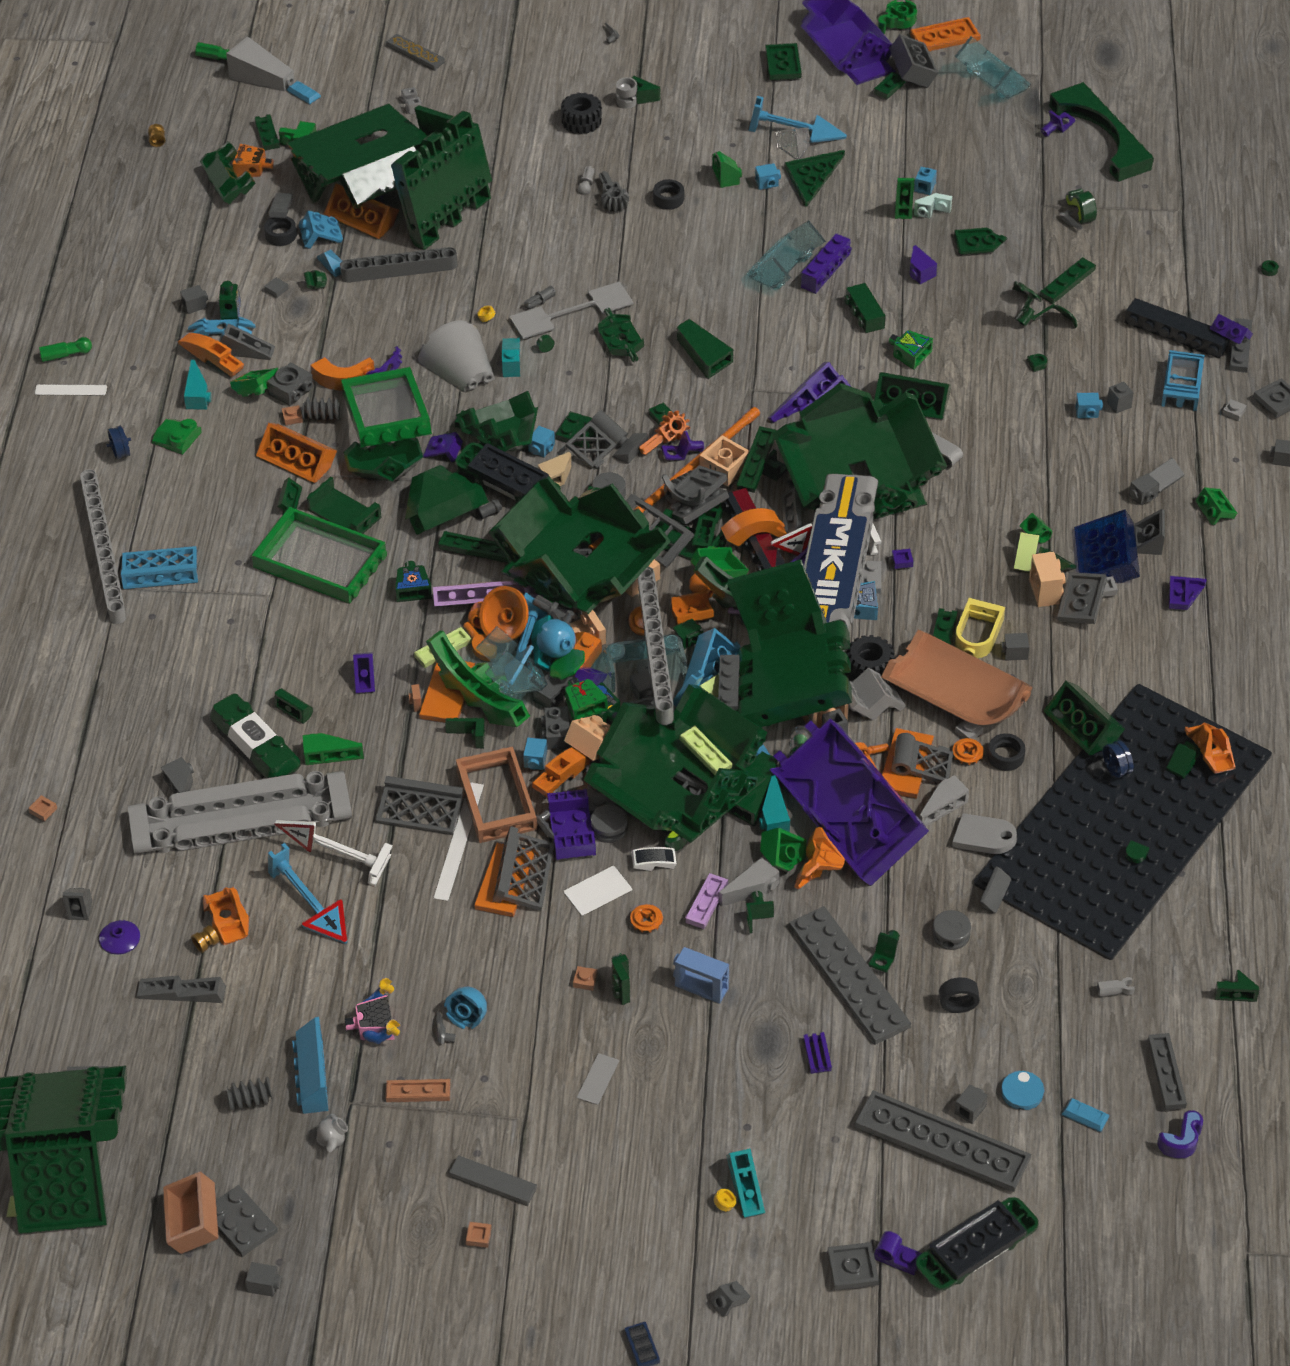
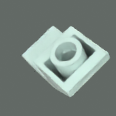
[914,193,952,218]

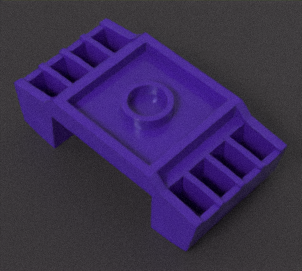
[547,789,596,860]

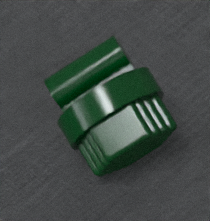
[304,270,327,290]

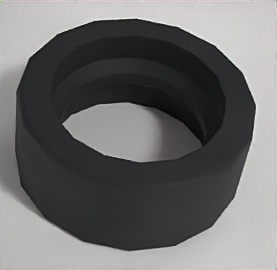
[653,179,685,210]
[264,216,297,246]
[988,733,1025,771]
[939,977,980,1013]

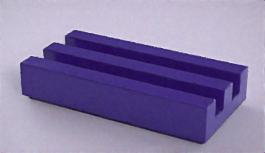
[803,1032,832,1074]

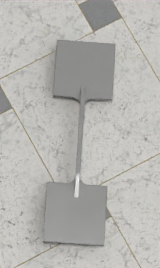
[509,281,634,339]

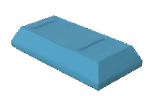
[287,81,321,104]
[1062,1098,1110,1132]

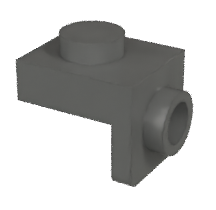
[710,1281,751,1317]

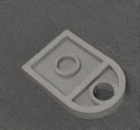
[953,813,1017,854]

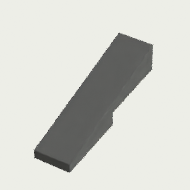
[137,975,226,1003]

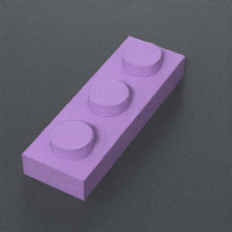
[686,873,728,929]

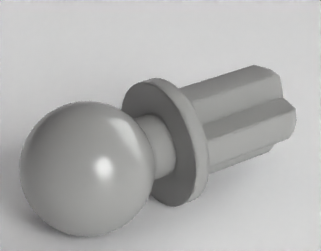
[578,166,595,195]

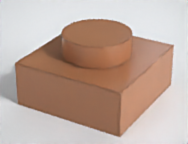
[282,405,303,426]
[408,684,422,712]
[28,795,57,821]
[573,966,598,991]
[466,1222,492,1248]

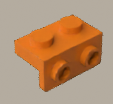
[671,591,714,624]

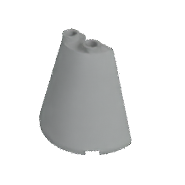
[418,320,495,392]

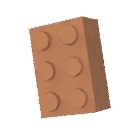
[163,1171,218,1254]

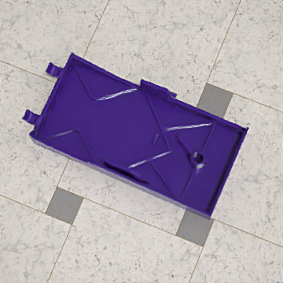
[770,718,929,886]

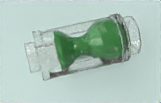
[790,726,810,756]

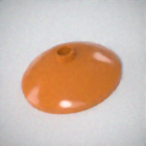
[479,586,528,643]

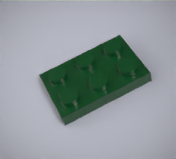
[765,43,802,80]

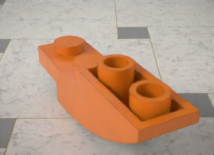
[178,333,244,377]
[532,747,593,797]

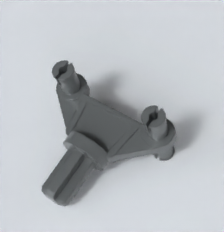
[533,595,578,625]

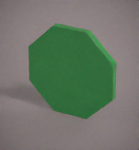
[550,649,585,680]

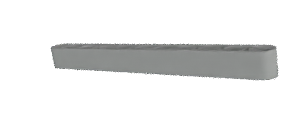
[80,469,126,624]
[637,566,674,725]

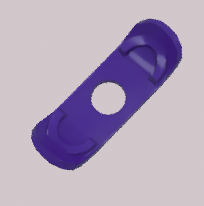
[365,346,402,375]

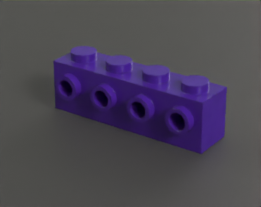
[801,234,852,294]

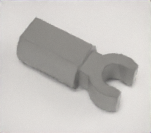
[1097,977,1135,997]

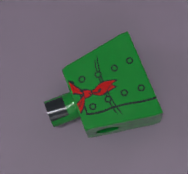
[565,677,608,720]

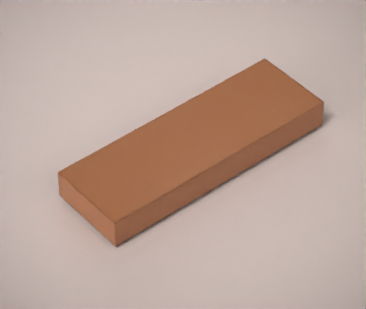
[386,1079,451,1102]

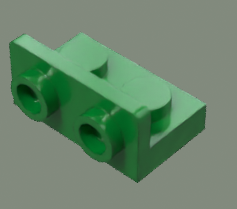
[1195,487,1238,525]

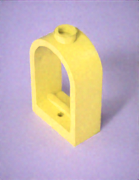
[955,598,1005,658]

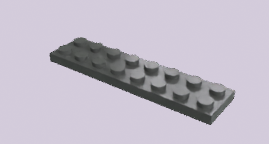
[789,906,911,1045]
[855,1090,1031,1192]

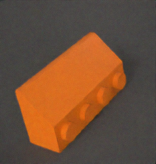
[324,183,399,239]
[256,422,337,483]

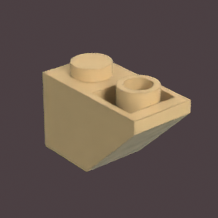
[538,452,571,486]

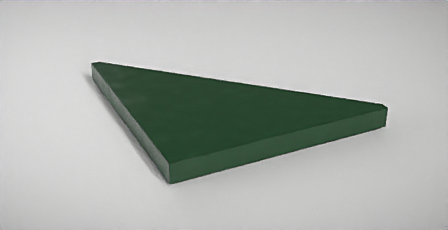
[784,150,845,207]

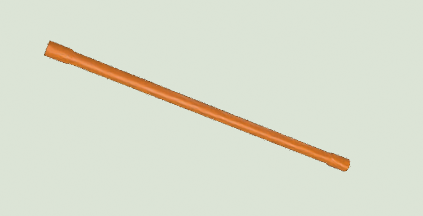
[588,407,760,552]

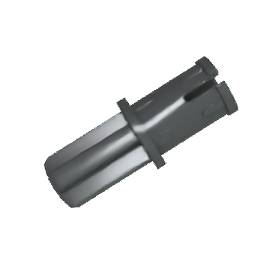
[524,286,556,309]

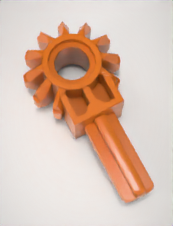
[639,410,690,455]

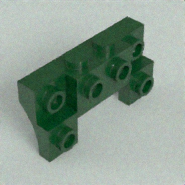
[200,141,256,204]

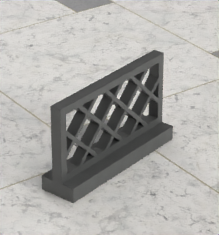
[376,776,465,835]
[493,826,554,911]

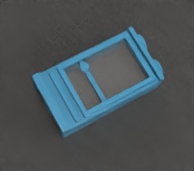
[1161,350,1205,411]

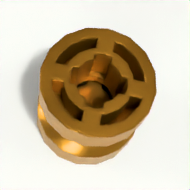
[148,124,165,147]
[191,925,220,953]

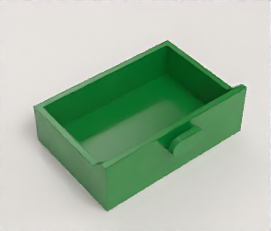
[690,546,749,578]

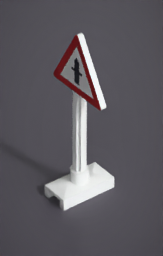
[771,523,881,556]
[274,820,392,887]

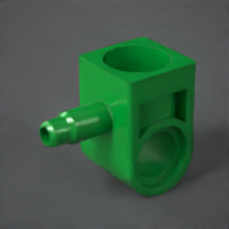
[1017,513,1053,544]

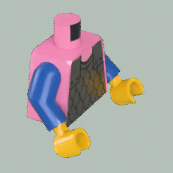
[345,978,400,1044]

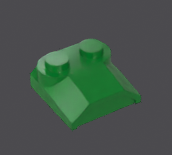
[230,368,278,397]
[152,418,202,455]

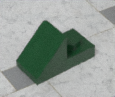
[632,76,661,104]
[1166,741,1203,779]
[1214,970,1259,1002]

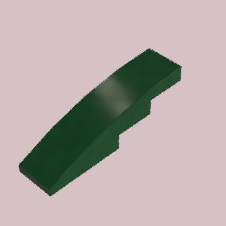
[692,500,725,548]

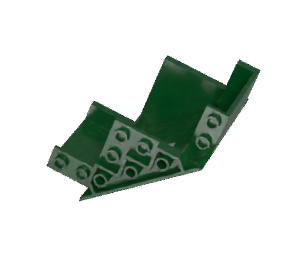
[286,103,427,210]
[773,383,947,520]
[488,476,671,614]
[583,684,768,843]

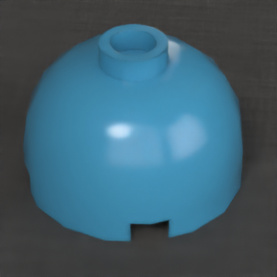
[537,619,576,658]
[444,986,487,1029]

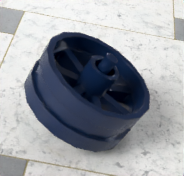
[106,425,131,459]
[1102,740,1134,778]

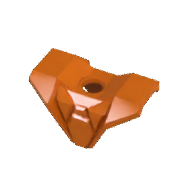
[1184,723,1235,774]
[794,827,845,889]
[203,887,249,945]

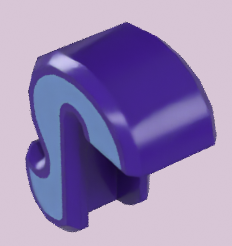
[1157,1110,1203,1158]

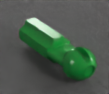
[195,42,229,60]
[39,337,92,362]

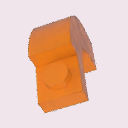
[310,357,375,391]
[721,508,787,547]

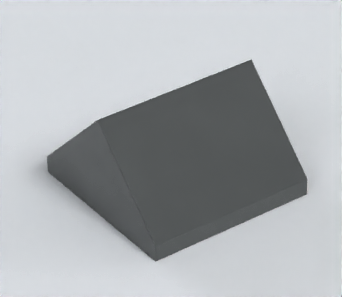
[1133,509,1165,555]

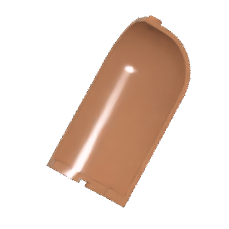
[881,630,1033,725]

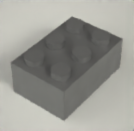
[889,34,938,87]

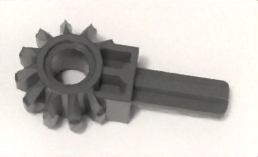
[599,171,629,213]

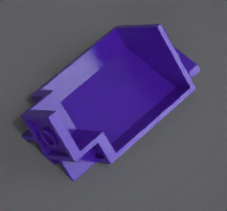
[801,0,896,85]

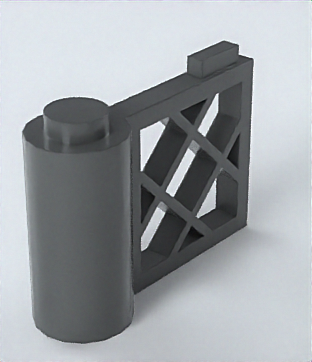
[565,410,628,469]
[891,733,953,783]

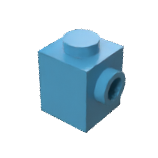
[755,163,781,190]
[914,167,937,195]
[1075,393,1103,418]
[528,426,555,457]
[523,737,547,770]

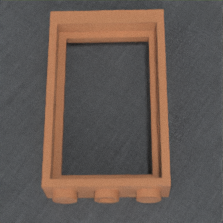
[456,747,537,843]

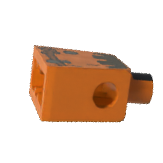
[232,144,274,177]

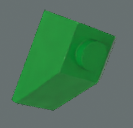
[712,151,742,188]
[760,828,807,872]

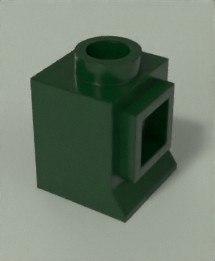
[673,619,703,652]

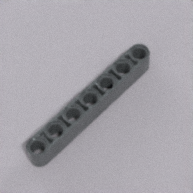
[340,247,458,283]

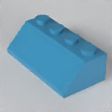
[682,628,739,698]
[292,1017,329,1114]

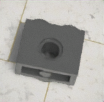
[267,362,313,406]

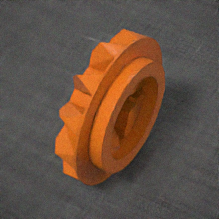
[952,738,984,765]
[630,904,663,933]

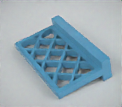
[121,546,198,589]

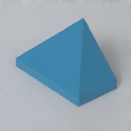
[317,250,342,277]

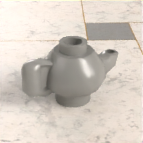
[316,1113,348,1153]

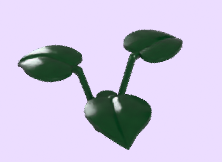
[1012,281,1077,328]

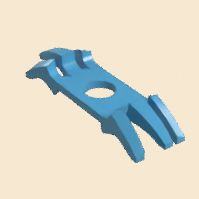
[188,317,256,336]

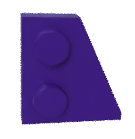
[1169,576,1207,610]

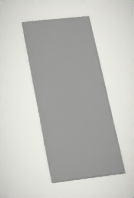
[577,1053,620,1105]

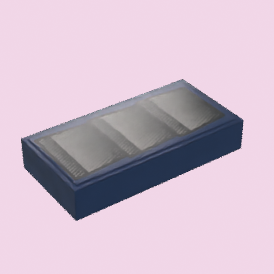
[624,1321,660,1366]

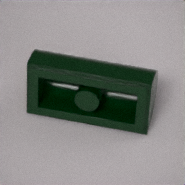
[275,688,313,724]

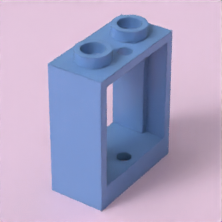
[673,947,729,1004]

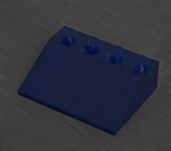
[1074,509,1140,583]

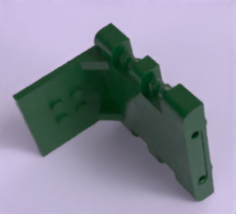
[391,105,492,250]
[728,559,852,727]
[0,1066,127,1234]

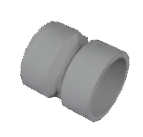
[616,77,637,109]

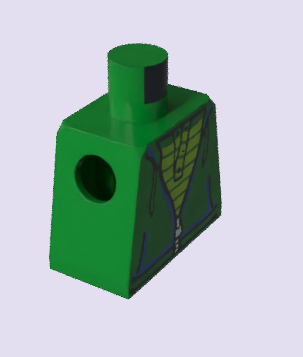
[889,330,933,370]

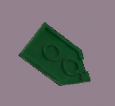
[954,227,1007,255]

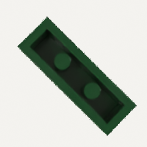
[844,283,886,333]

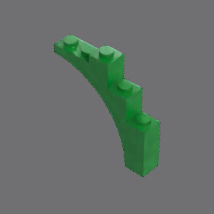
[426,631,530,727]

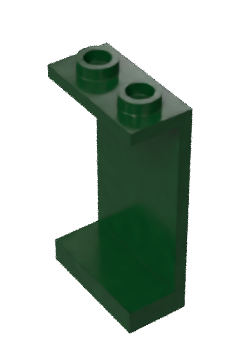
[307,477,382,534]
[654,509,727,561]

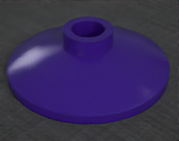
[99,920,140,955]

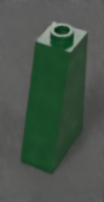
[677,319,734,379]
[728,751,778,826]

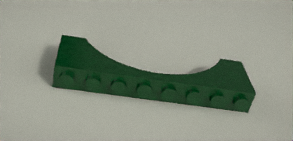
[1049,82,1154,182]

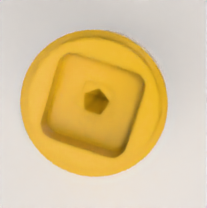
[477,305,495,322]
[713,1189,736,1211]

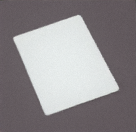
[564,866,632,915]

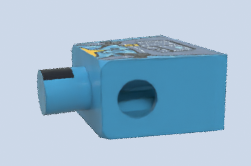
[854,581,878,620]

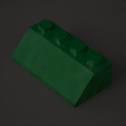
[874,372,951,419]
[1044,680,1125,755]

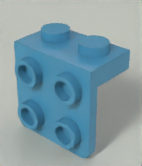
[299,211,343,249]

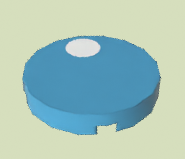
[1001,1071,1044,1110]

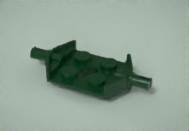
[598,308,644,362]

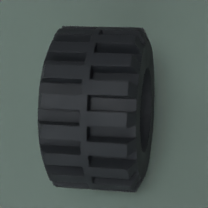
[561,92,602,134]
[846,635,894,680]

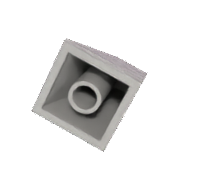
[226,37,295,91]

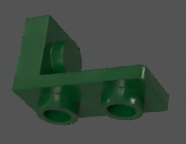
[445,718,485,749]

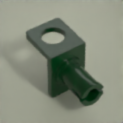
[746,891,774,933]
[869,930,900,972]

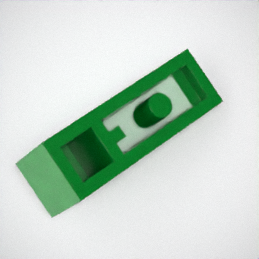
[894,178,914,219]
[302,733,364,765]

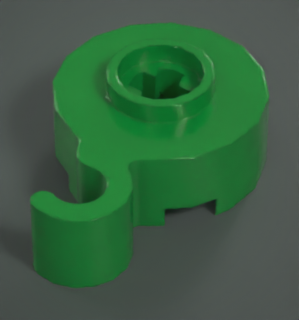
[878,0,917,34]

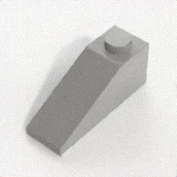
[920,775,969,826]
[719,858,779,906]

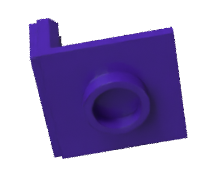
[423,432,463,462]

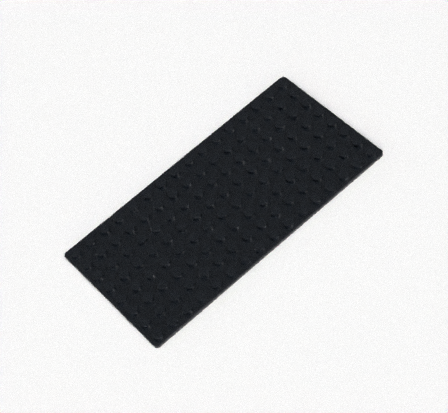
[974,684,1272,960]

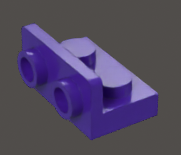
[1210,313,1253,344]

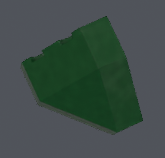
[456,391,538,452]
[343,437,423,482]
[405,465,489,535]

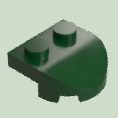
[611,953,630,1005]

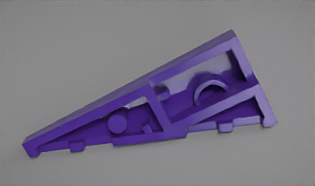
[768,362,851,423]

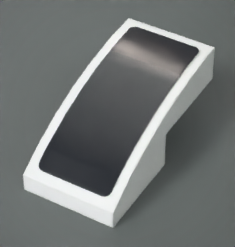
[631,847,676,871]

